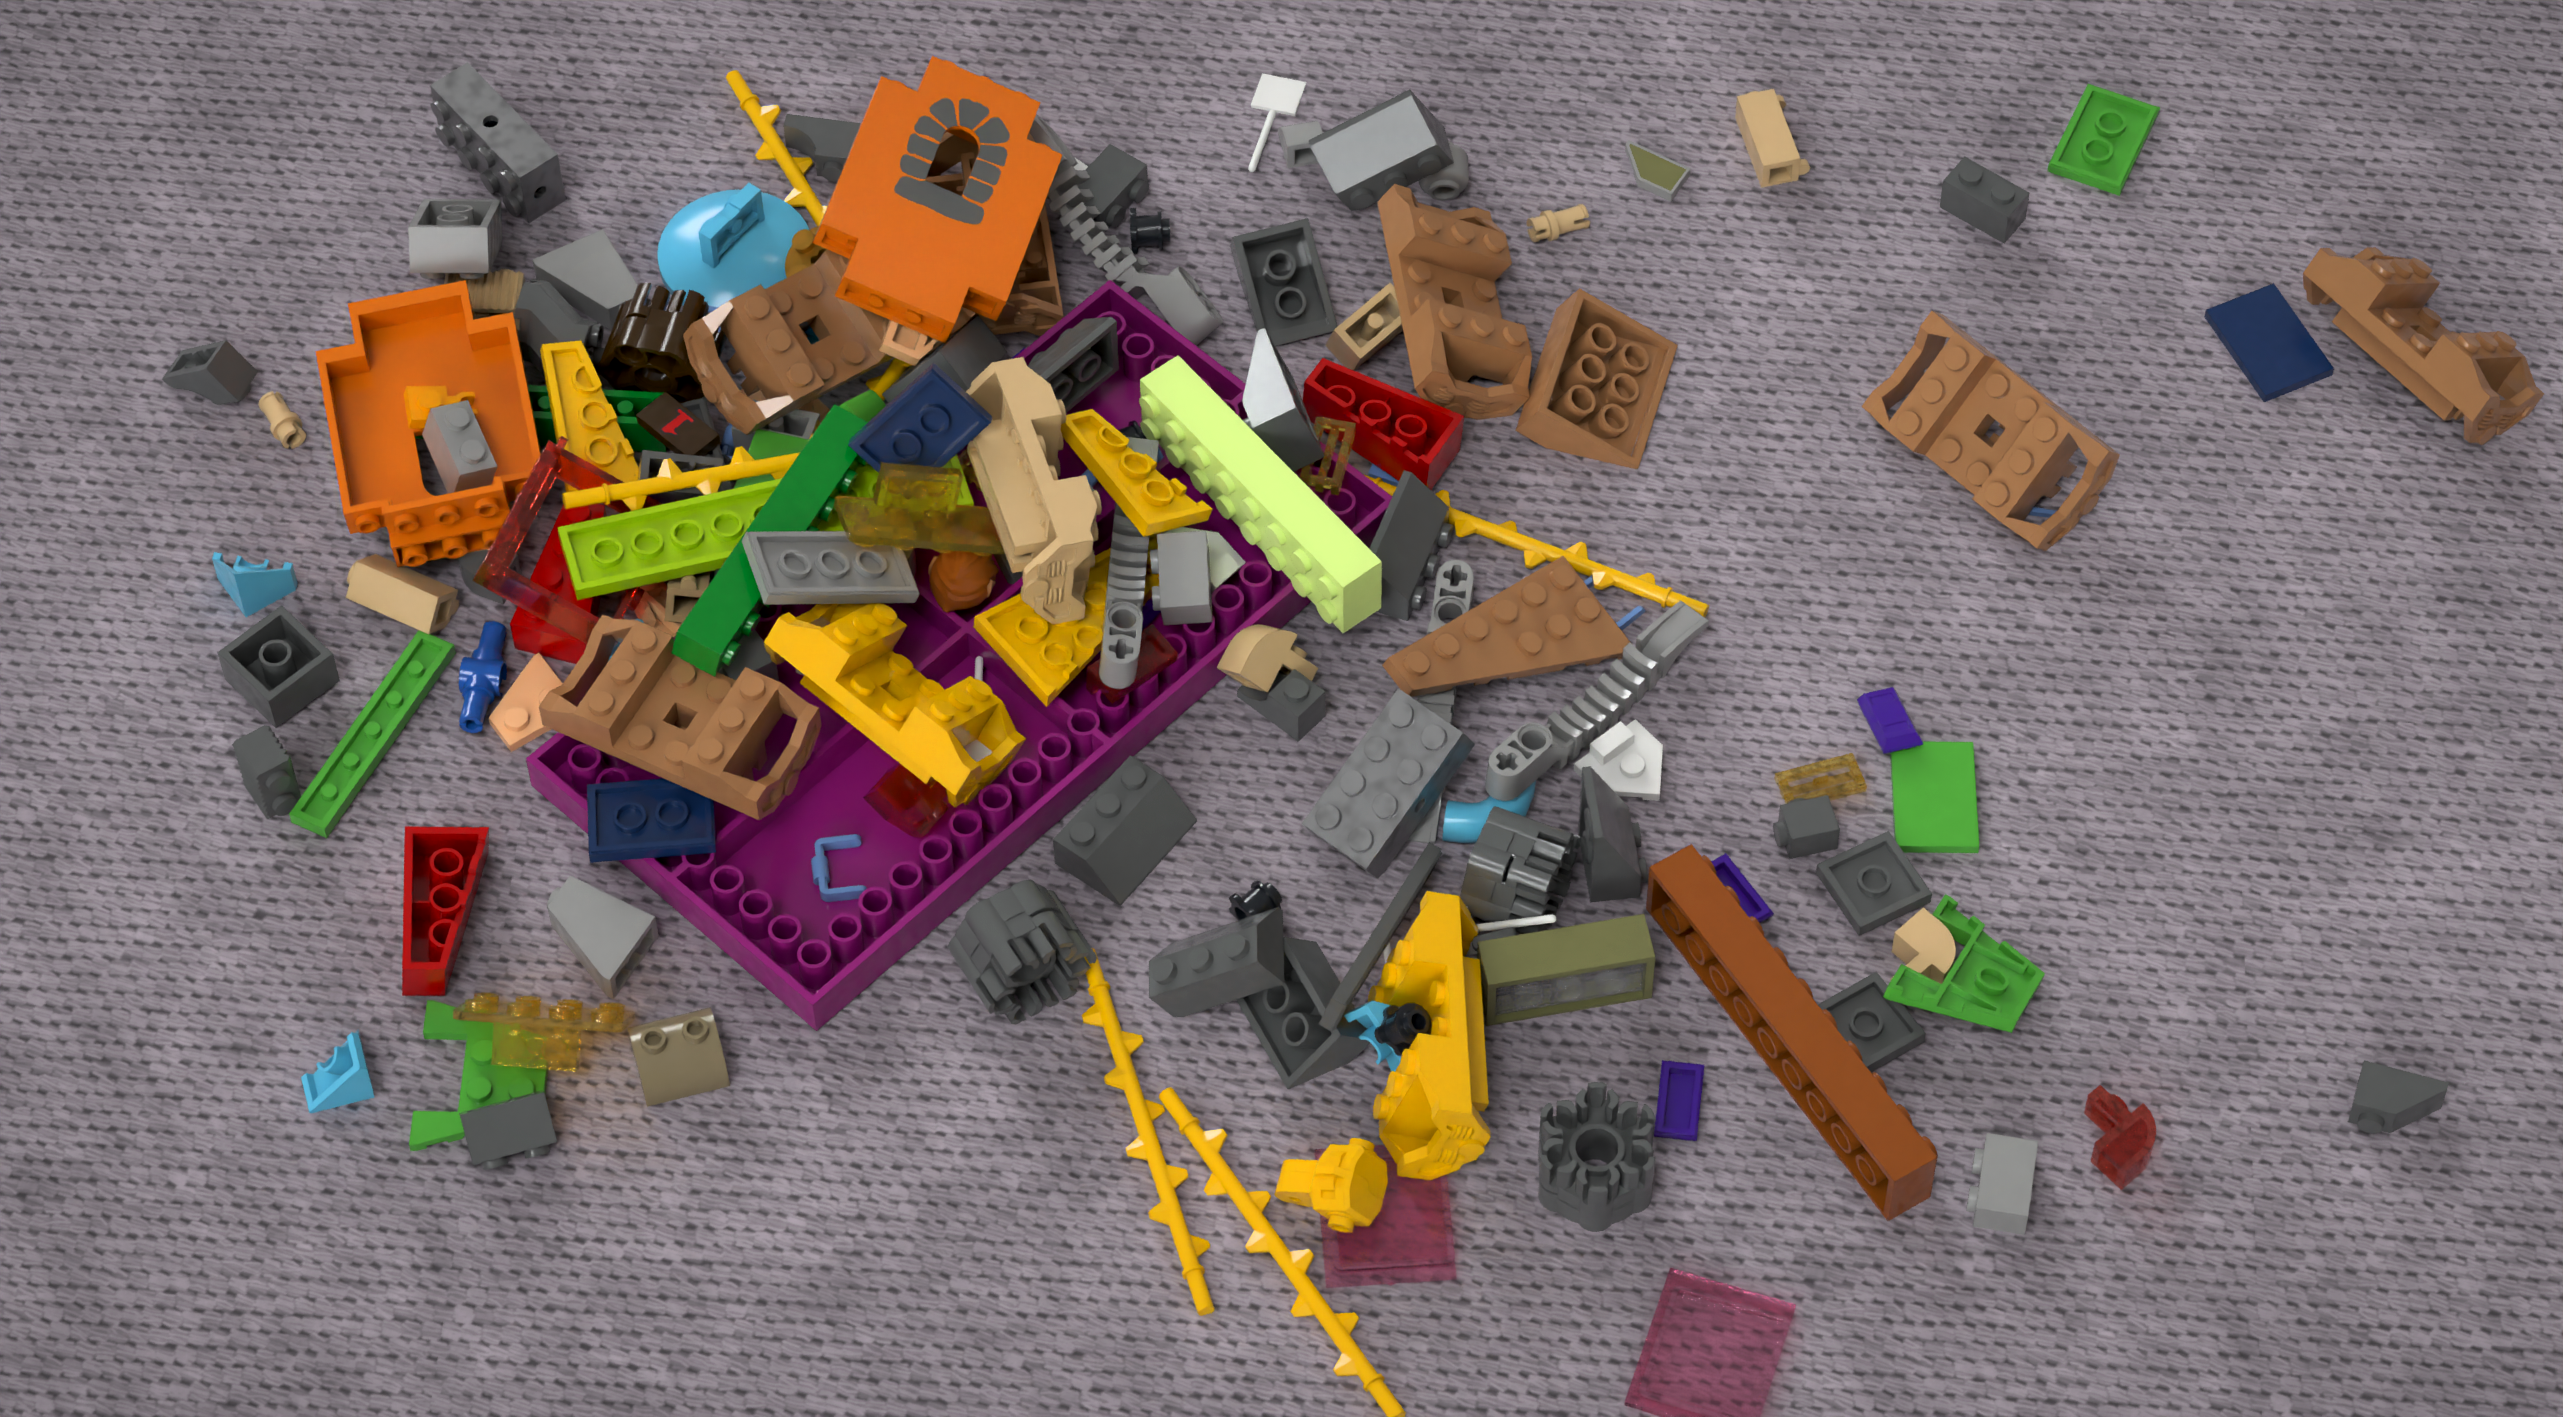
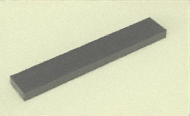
[1319,842,1442,1031]

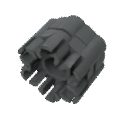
[1460,806,1581,934]
[948,880,1097,1025]
[1538,1082,1655,1232]

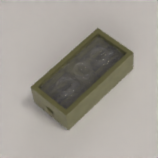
[1477,914,1655,1026]

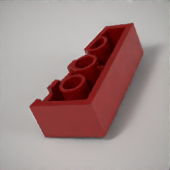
[1303,358,1465,490]
[510,504,607,664]
[402,826,489,996]

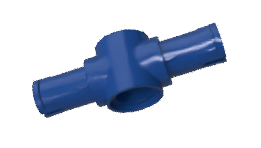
[459,621,507,733]

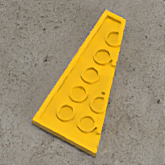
[973,532,1161,707]

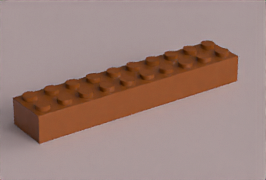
[1646,844,1938,1221]

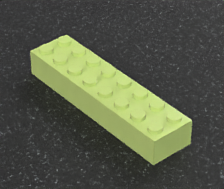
[1139,355,1382,633]

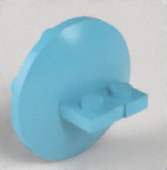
[657,183,809,307]

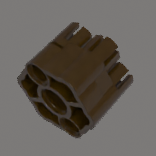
[598,282,727,403]

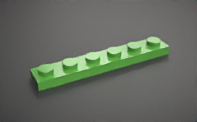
[289,630,456,838]

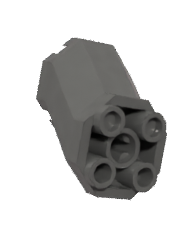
[514,279,605,378]

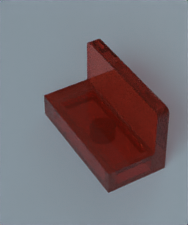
[1086,624,1178,704]

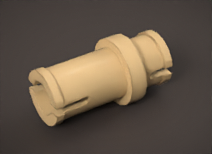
[1527,204,1590,242]
[258,391,306,449]

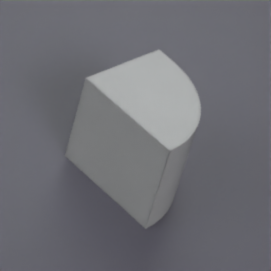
[1278,121,1323,168]

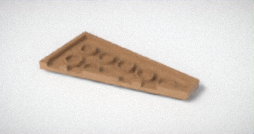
[1382,556,1632,697]

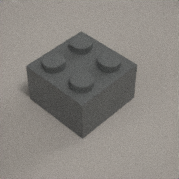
[217,605,340,728]

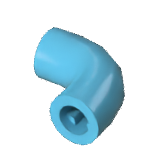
[1442,781,1536,843]

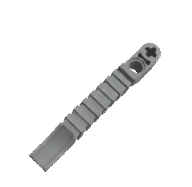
[1029,114,1223,346]
[1099,437,1159,689]
[1407,560,1474,844]
[1485,600,1709,801]

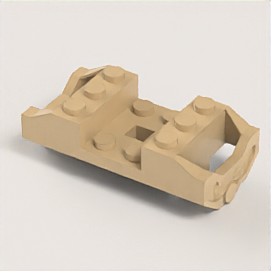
[966,357,1102,624]

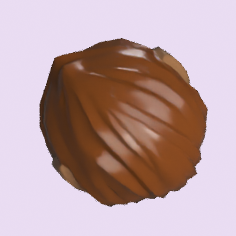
[928,539,999,613]

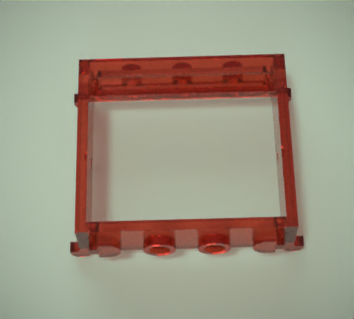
[472,436,678,644]

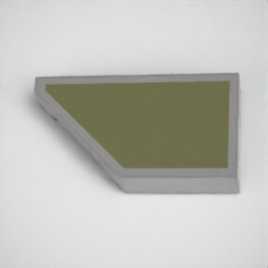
[1625,140,1690,201]

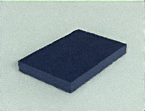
[2204,283,2334,402]
[848,362,992,499]
[587,778,716,863]

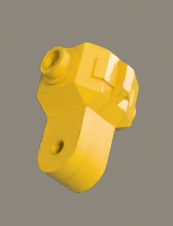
[1274,1138,1388,1233]

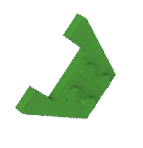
[1883,894,2045,1033]
[409,1000,551,1151]

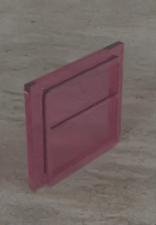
[1314,1145,1456,1288]
[1624,1268,1796,1417]

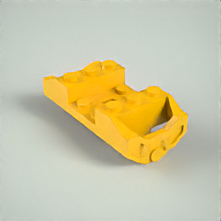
[764,603,1026,807]
[1368,891,1491,1180]

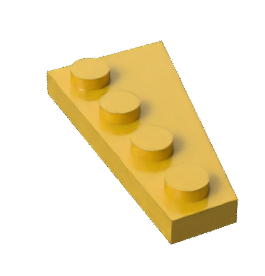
[540,340,639,492]
[1060,409,1212,537]

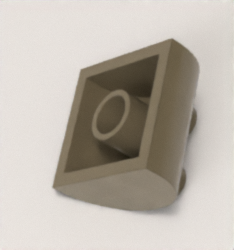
[627,1007,730,1107]

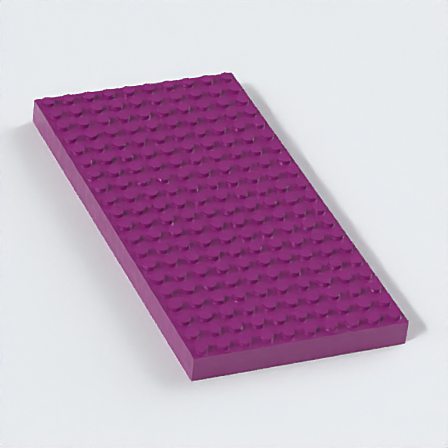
[526,280,1392,1031]

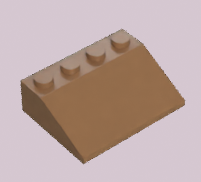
[1515,288,1678,469]

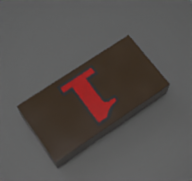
[636,392,721,456]

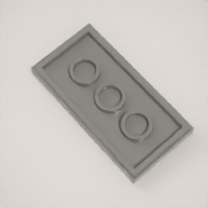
[742,531,920,605]

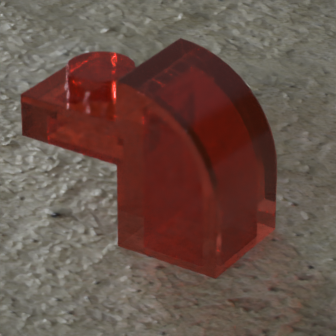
[863,763,949,838]
[2084,1085,2156,1190]

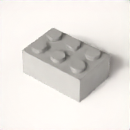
[408,199,502,279]

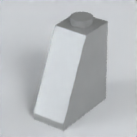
[532,229,638,330]
[547,875,659,999]

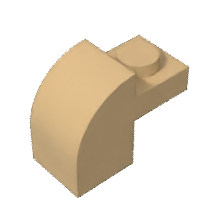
[1217,624,1318,692]
[1890,907,1956,1005]

